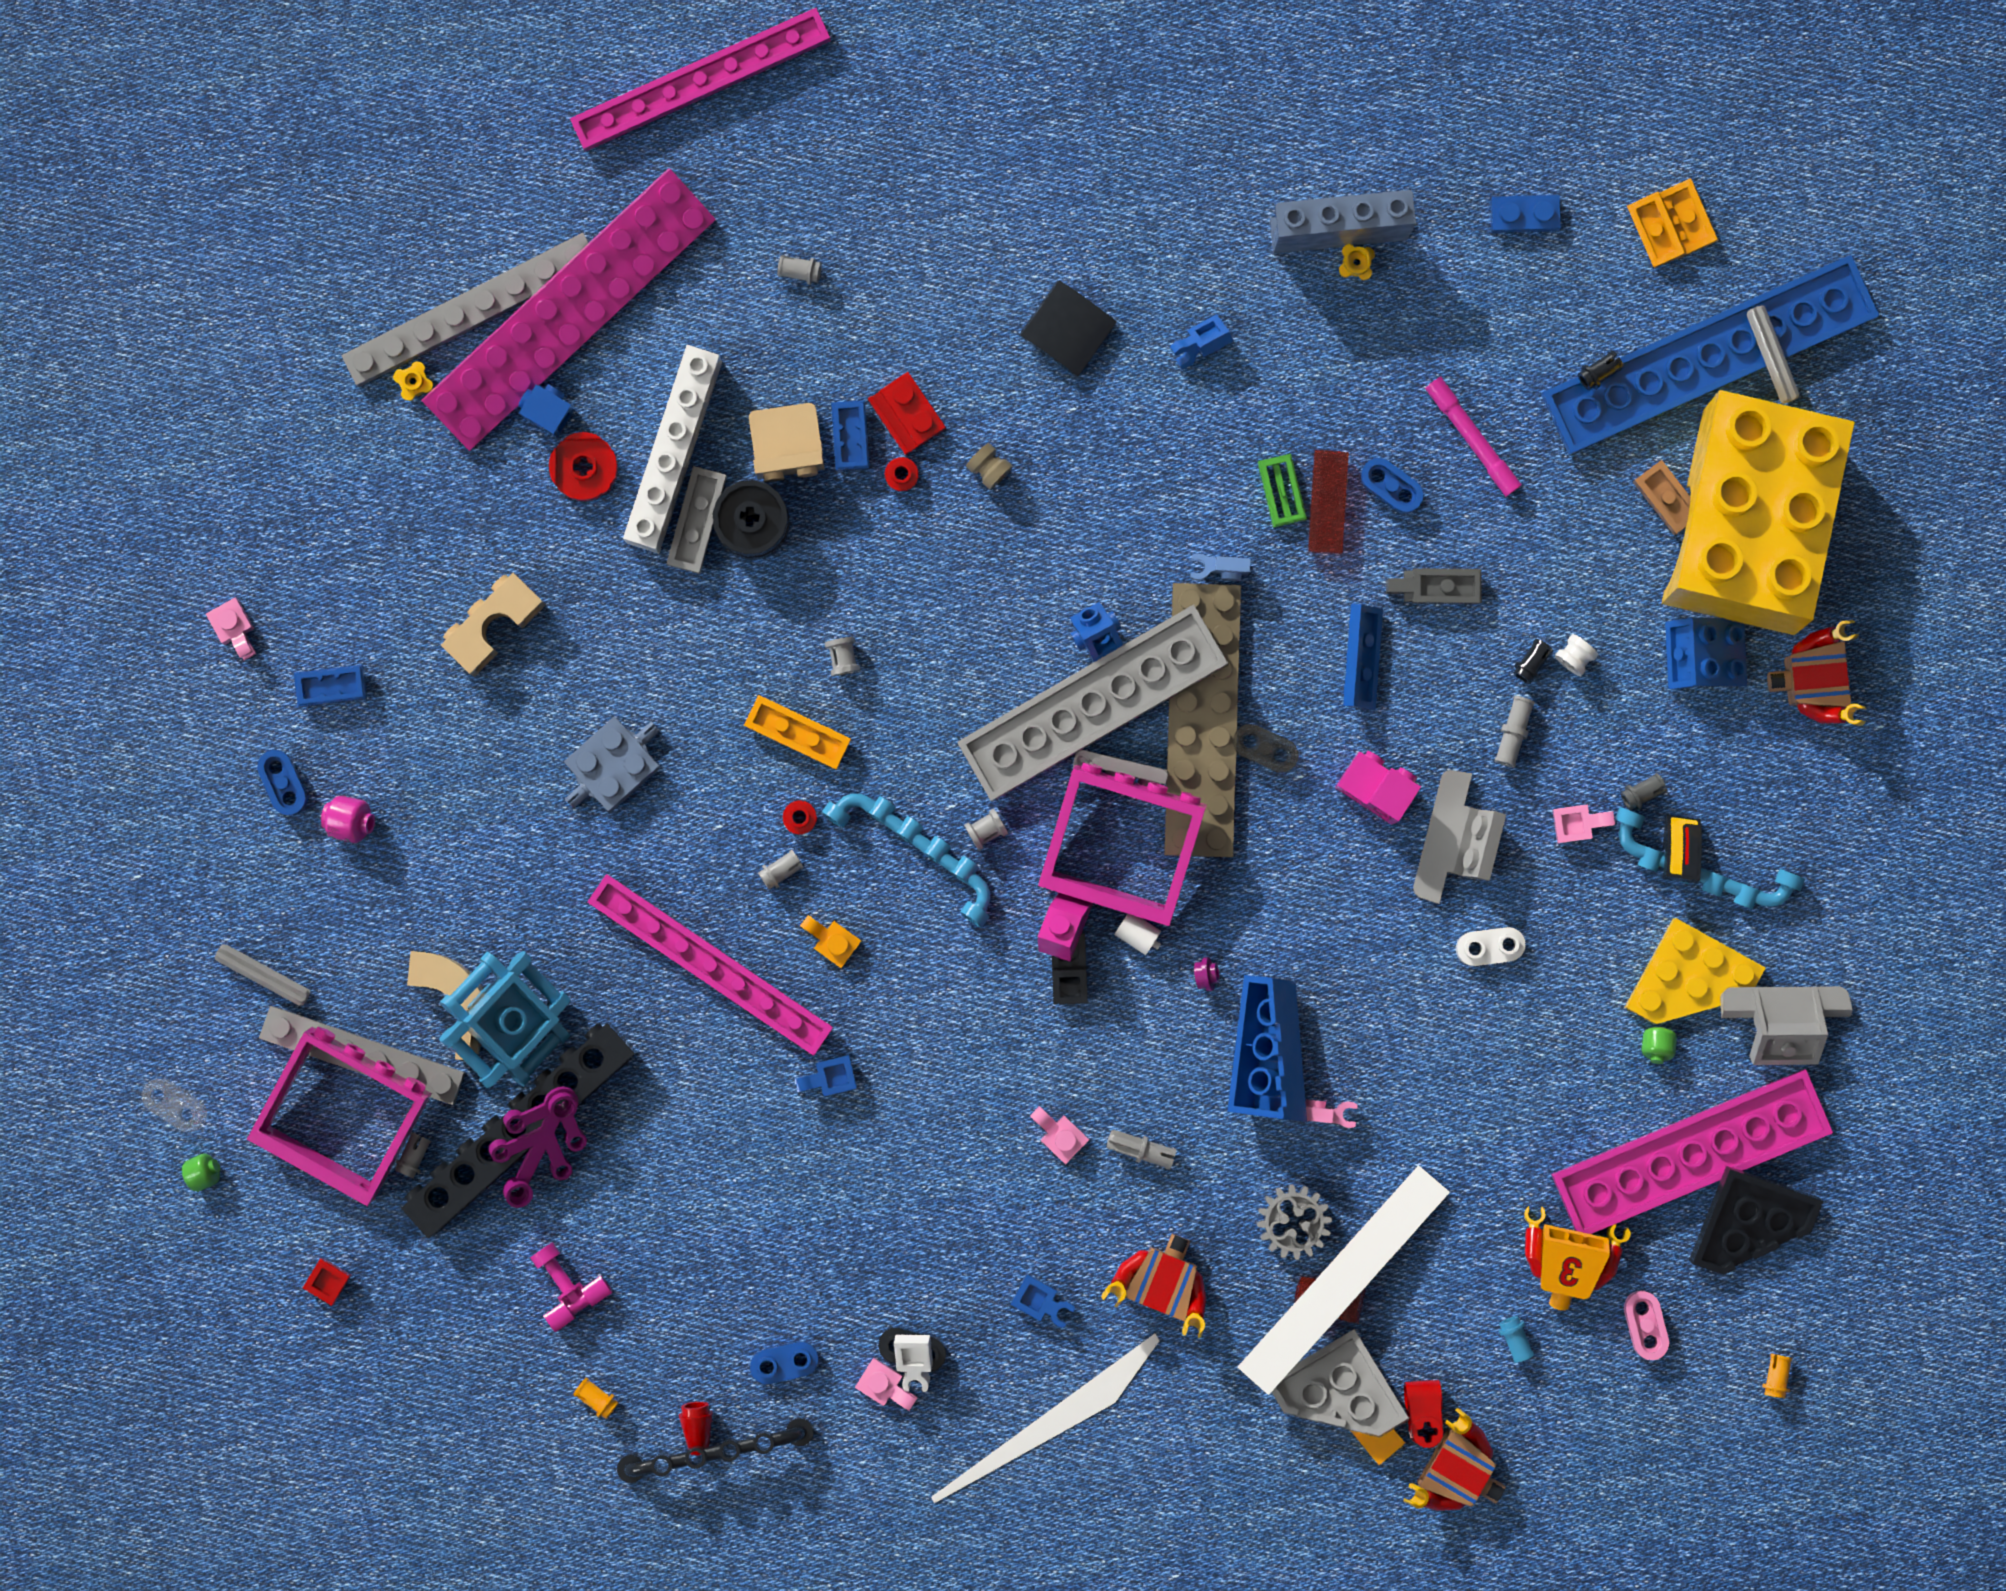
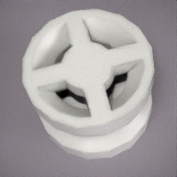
[1555,634,1598,677]

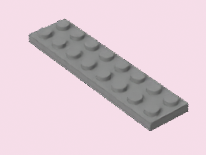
[957,604,1229,802]

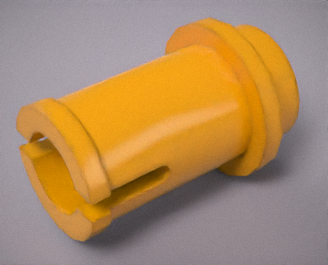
[1762,1354,1793,1399]
[573,1377,619,1419]

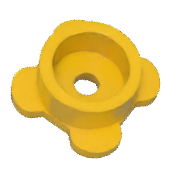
[1339,244,1375,281]
[393,361,433,401]

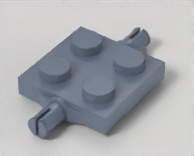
[564,716,661,813]

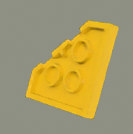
[1624,918,1765,1024]

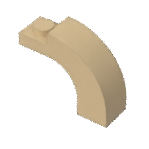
[407,951,483,1060]

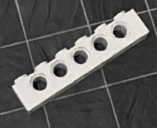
[623,345,722,554]

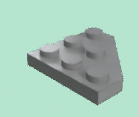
[1272,1329,1409,1438]

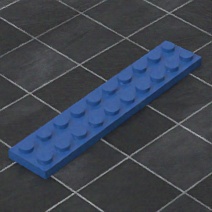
[1541,255,1880,455]

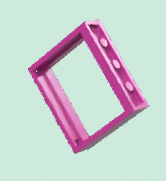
[1038,762,1207,926]
[247,1027,432,1206]

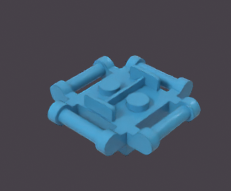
[439,951,570,1088]

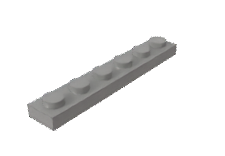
[259,1006,466,1105]

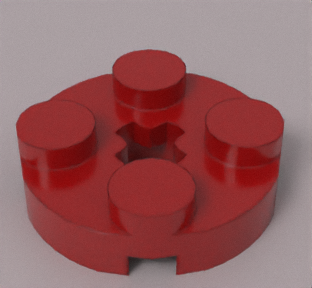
[549,432,618,501]

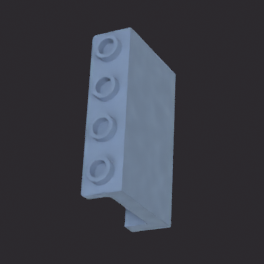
[1270,190,1416,254]

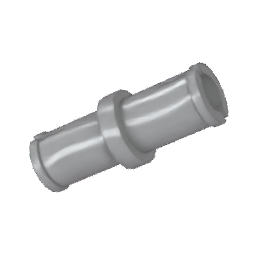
[1494,696,1535,768]

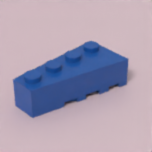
[1227,975,1307,1122]

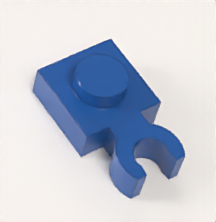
[1010,1274,1075,1328]

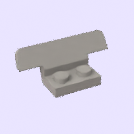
[1413,770,1506,904]
[1720,986,1853,1065]

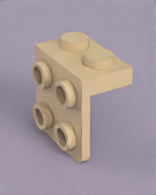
[749,403,825,482]

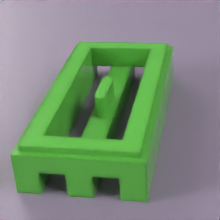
[1257,454,1307,528]

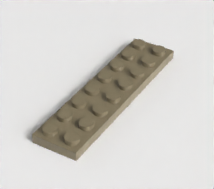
[1164,583,1241,858]

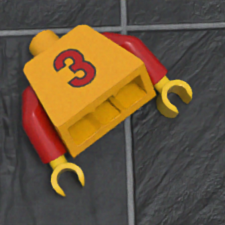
[1524,1206,1631,1311]

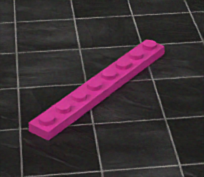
[570,8,831,152]
[587,874,834,1056]

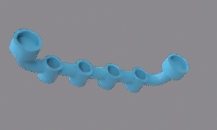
[821,793,990,928]
[1615,807,1805,910]

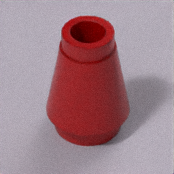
[678,1401,713,1455]

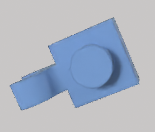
[1190,554,1251,581]

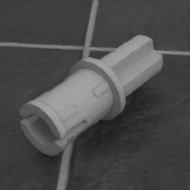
[1107,1130,1176,1170]

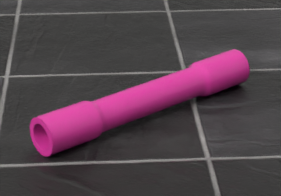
[1425,376,1522,497]

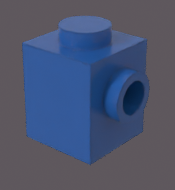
[518,384,575,439]

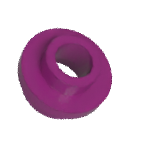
[1194,957,1220,992]

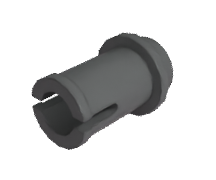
[1621,773,1667,811]

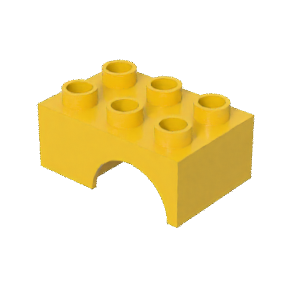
[1661,390,1855,635]

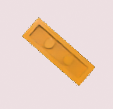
[744,695,851,770]

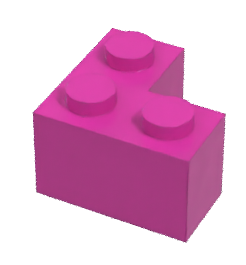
[1335,751,1421,825]

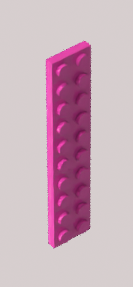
[421,168,716,451]

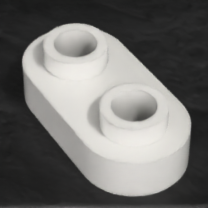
[1456,927,1526,966]

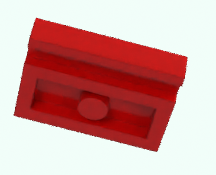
[867,372,946,456]

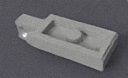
[1073,750,1168,786]

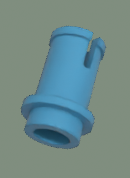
[1498,1316,1534,1363]

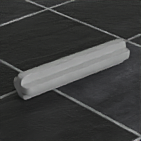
[1747,306,1799,404]
[215,944,310,1006]

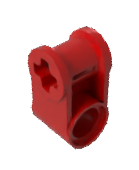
[1404,1380,1443,1448]

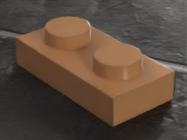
[1633,460,1691,535]

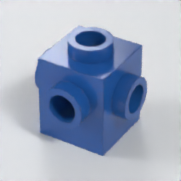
[1070,602,1123,662]

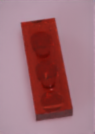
[1307,450,1349,555]

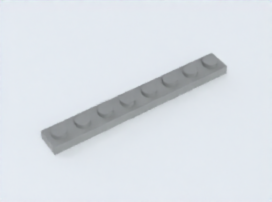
[341,233,588,387]

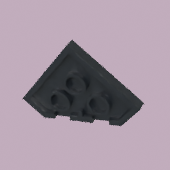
[1689,1166,1824,1275]

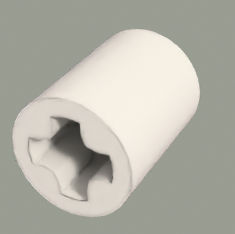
[1114,914,1161,955]

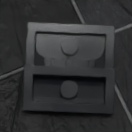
[1019,280,1117,377]

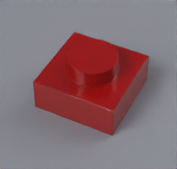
[303,1258,352,1306]

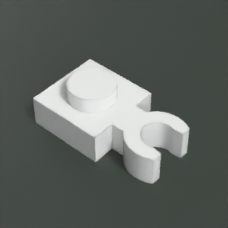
[894,1335,933,1392]

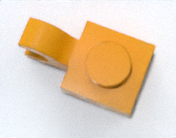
[800,915,861,968]

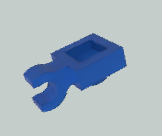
[1170,314,1233,369]
[795,1055,857,1097]

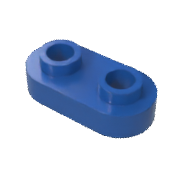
[1361,458,1423,514]
[257,750,308,816]
[750,1341,819,1384]

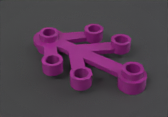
[489,1087,587,1208]

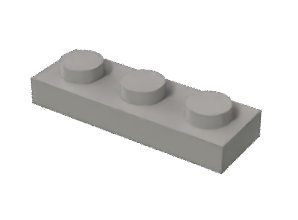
[666,466,727,574]

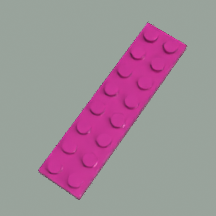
[1551,1069,1833,1234]

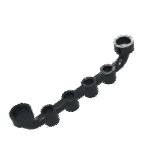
[617,1417,814,1483]

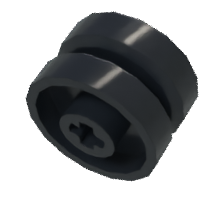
[712,480,790,560]

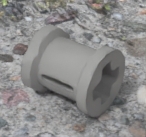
[825,637,860,676]
[964,808,1008,851]

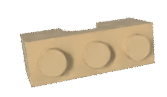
[441,573,546,677]

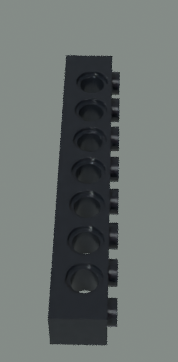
[401,1023,638,1239]

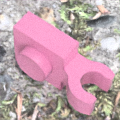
[206,597,257,661]
[1552,804,1615,844]
[1306,1099,1358,1128]
[1030,1106,1089,1164]
[855,1358,918,1411]

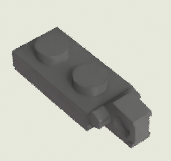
[1386,568,1482,604]

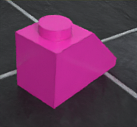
[1037,893,1093,962]

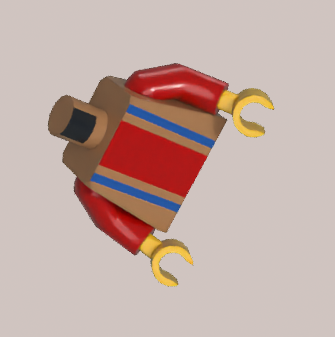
[1767,620,1867,726]
[1101,1233,1207,1338]
[1404,1408,1506,1511]

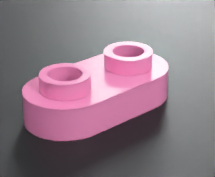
[1624,1291,1669,1360]

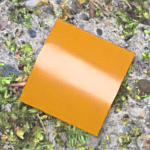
[1627,178,1719,268]

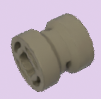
[966,443,1013,490]

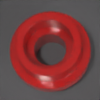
[885,457,919,492]
[783,800,817,835]

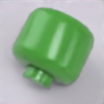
[1641,1027,1677,1064]
[182,1153,221,1192]

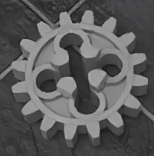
[1256,1184,1332,1260]

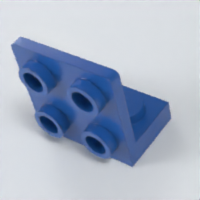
[1665,617,1747,689]

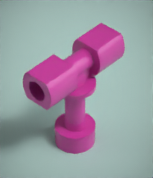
[530,1242,613,1332]

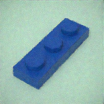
[1343,604,1383,710]

